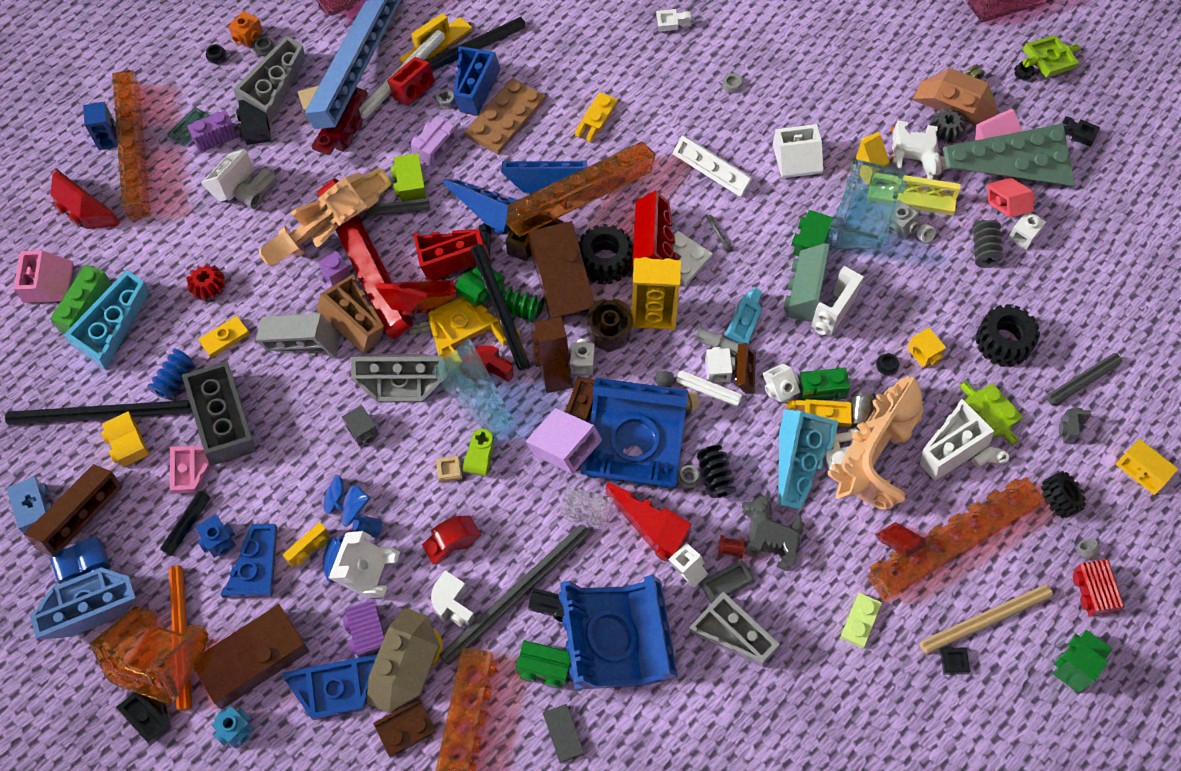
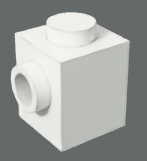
[1008,212,1046,250]
[705,347,735,383]

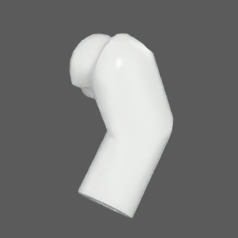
[971,447,1009,468]

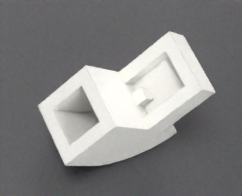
[431,570,475,627]

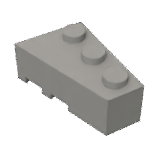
[256,312,342,359]

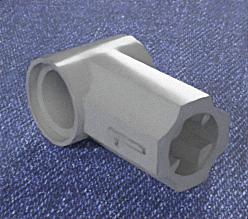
[234,167,278,209]

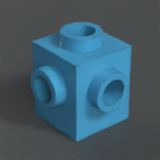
[211,706,255,749]

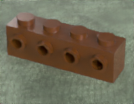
[24,464,123,558]

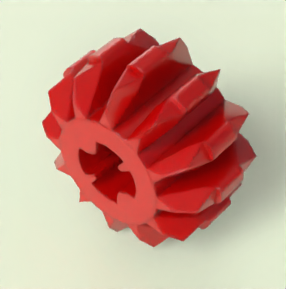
[186,263,226,302]

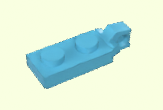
[724,287,762,344]

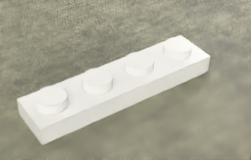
[672,135,753,197]

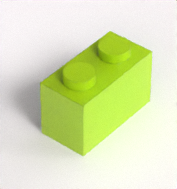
[391,153,426,201]

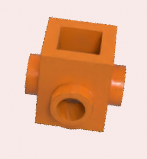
[228,11,263,48]

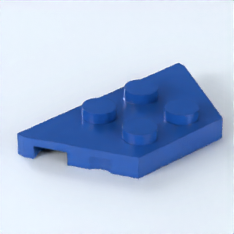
[282,654,378,720]

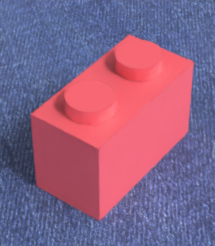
[987,178,1035,218]

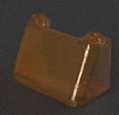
[89,606,209,704]

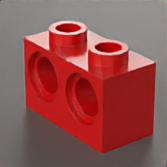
[387,57,435,106]

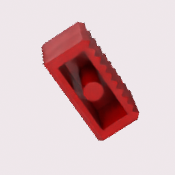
[1073,559,1125,617]

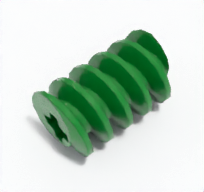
[500,283,544,323]

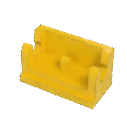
[1116,438,1178,495]

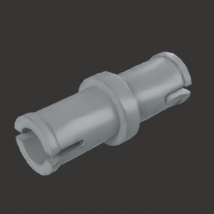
[694,327,741,357]

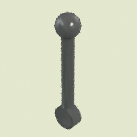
[706,214,731,251]

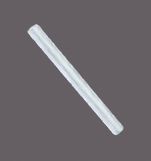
[359,30,445,119]

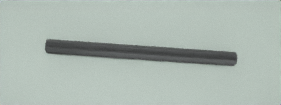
[439,524,590,665]

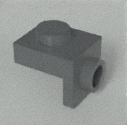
[1059,408,1091,444]

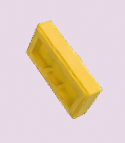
[198,316,250,358]

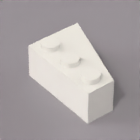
[920,399,994,481]

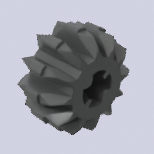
[929,108,966,144]

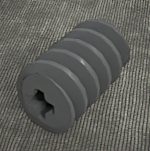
[972,220,1004,268]

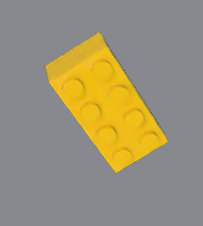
[631,257,681,330]

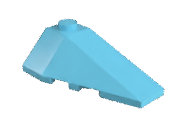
[778,410,838,509]

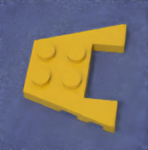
[428,297,520,376]

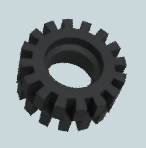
[1041,471,1086,518]

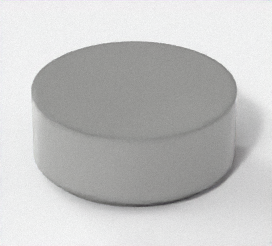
[722,73,743,93]

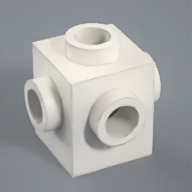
[763,363,800,402]

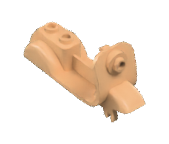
[828,376,924,510]

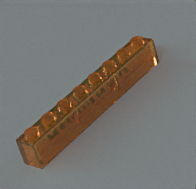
[112,70,151,220]
[506,141,656,237]

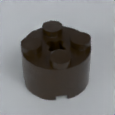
[587,299,633,352]

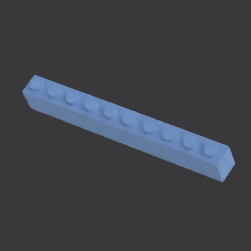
[304,0,401,129]

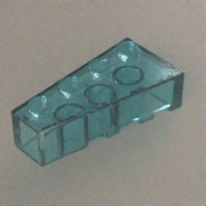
[432,338,515,441]

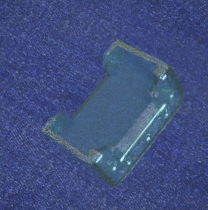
[827,159,907,249]

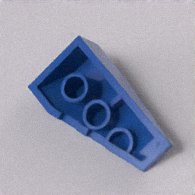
[443,179,535,234]

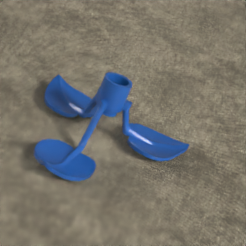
[323,474,382,583]

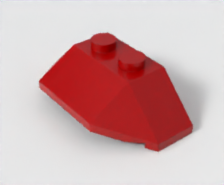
[51,168,120,229]
[376,280,456,315]

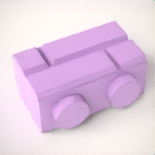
[411,116,457,166]

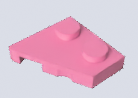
[170,446,210,494]

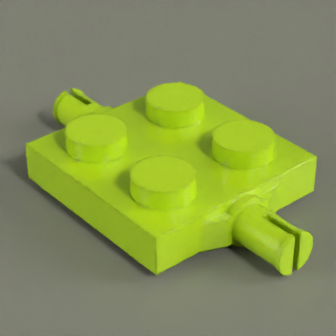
[1022,35,1080,78]
[959,381,1023,446]

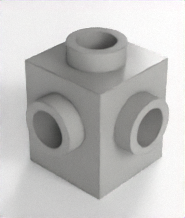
[884,200,920,239]

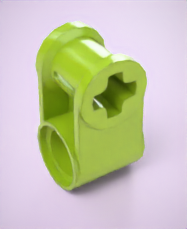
[463,429,494,477]

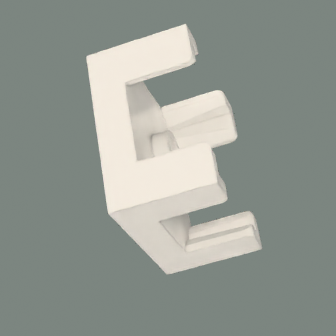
[329,531,400,598]

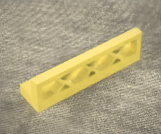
[868,171,961,215]

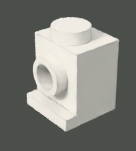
[570,339,595,375]
[668,543,708,587]

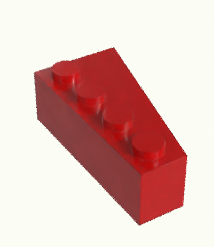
[632,190,681,278]

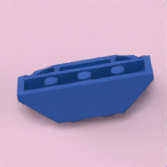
[501,160,587,195]

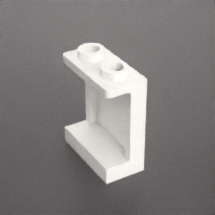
[811,266,864,337]

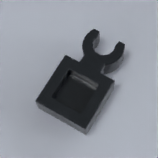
[1062,116,1100,147]

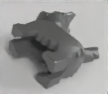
[742,490,805,571]

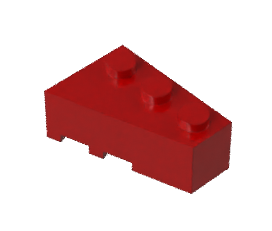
[413,229,491,280]

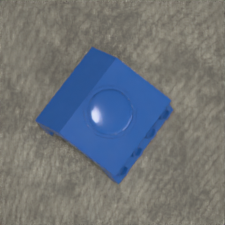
[581,378,688,488]
[559,575,678,690]

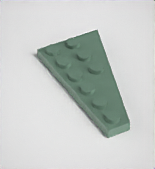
[943,124,1075,187]

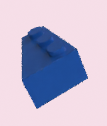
[454,46,501,115]

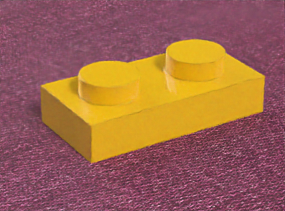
[282,522,330,569]

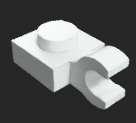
[656,9,691,32]

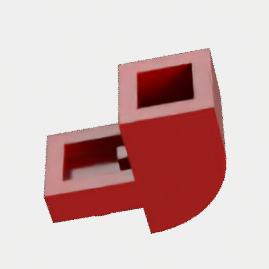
[459,345,514,385]
[422,515,481,564]

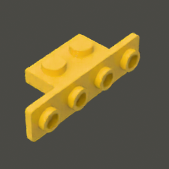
[399,13,472,64]

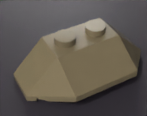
[366,608,440,713]

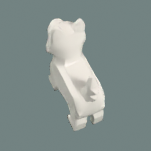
[892,121,947,180]

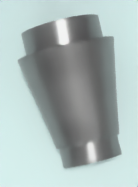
[851,392,873,427]

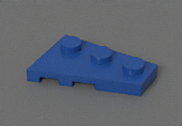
[221,524,278,598]

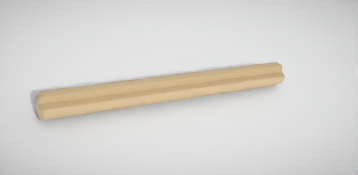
[919,584,1053,654]

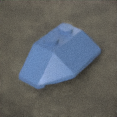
[30,567,137,640]

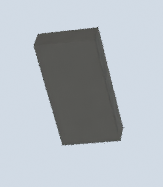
[699,560,755,604]
[543,704,584,763]

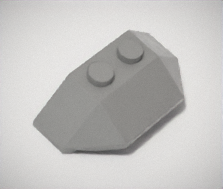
[351,354,444,401]

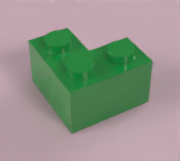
[1052,630,1113,693]

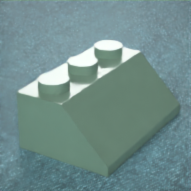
[784,243,830,322]

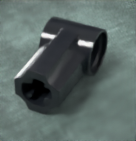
[528,588,564,622]

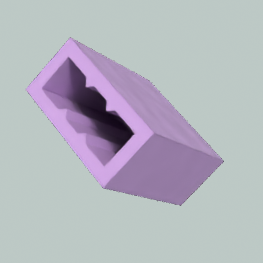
[525,408,602,474]

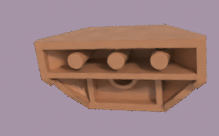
[913,68,998,125]

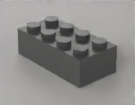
[182,361,257,466]

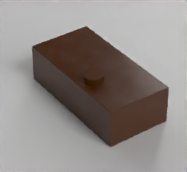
[527,221,594,319]
[190,604,310,709]

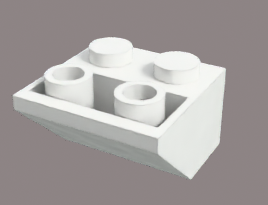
[773,124,823,179]

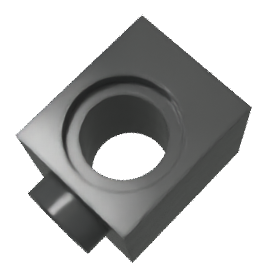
[342,405,379,446]

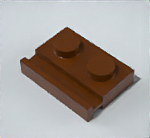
[373,698,437,758]

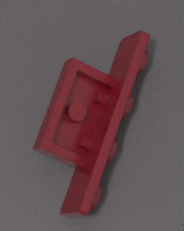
[311,87,368,155]

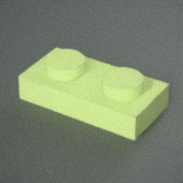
[840,592,882,649]

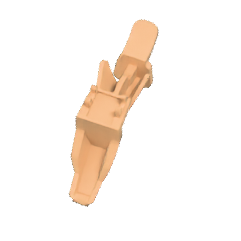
[259,168,391,266]

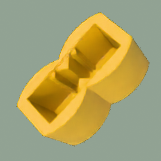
[101,411,150,467]

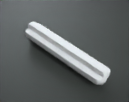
[676,371,742,407]

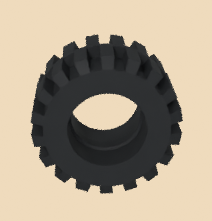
[578,224,633,284]
[975,304,1040,367]

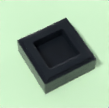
[940,647,970,675]

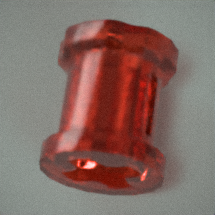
[718,535,745,559]

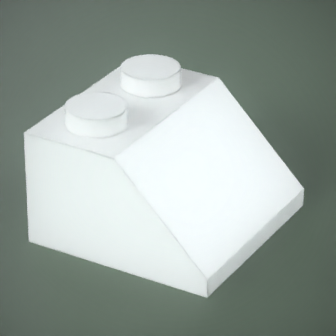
[201,149,254,201]

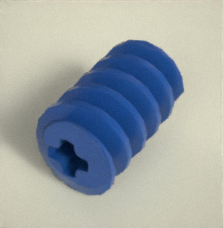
[147,348,196,399]

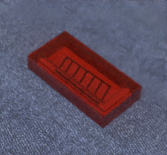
[877,522,927,558]

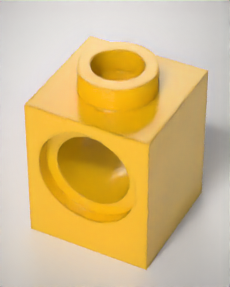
[907,327,946,368]

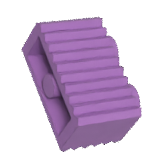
[187,110,238,153]
[342,599,385,658]

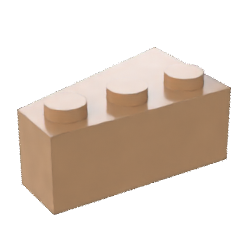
[317,274,384,353]

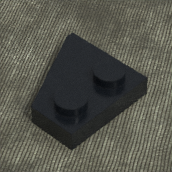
[116,674,171,746]

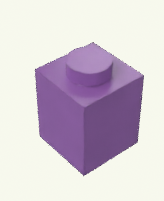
[318,251,351,287]

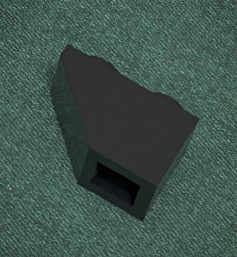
[236,100,271,145]

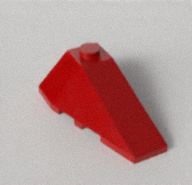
[606,482,692,561]

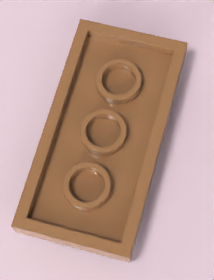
[464,78,545,155]

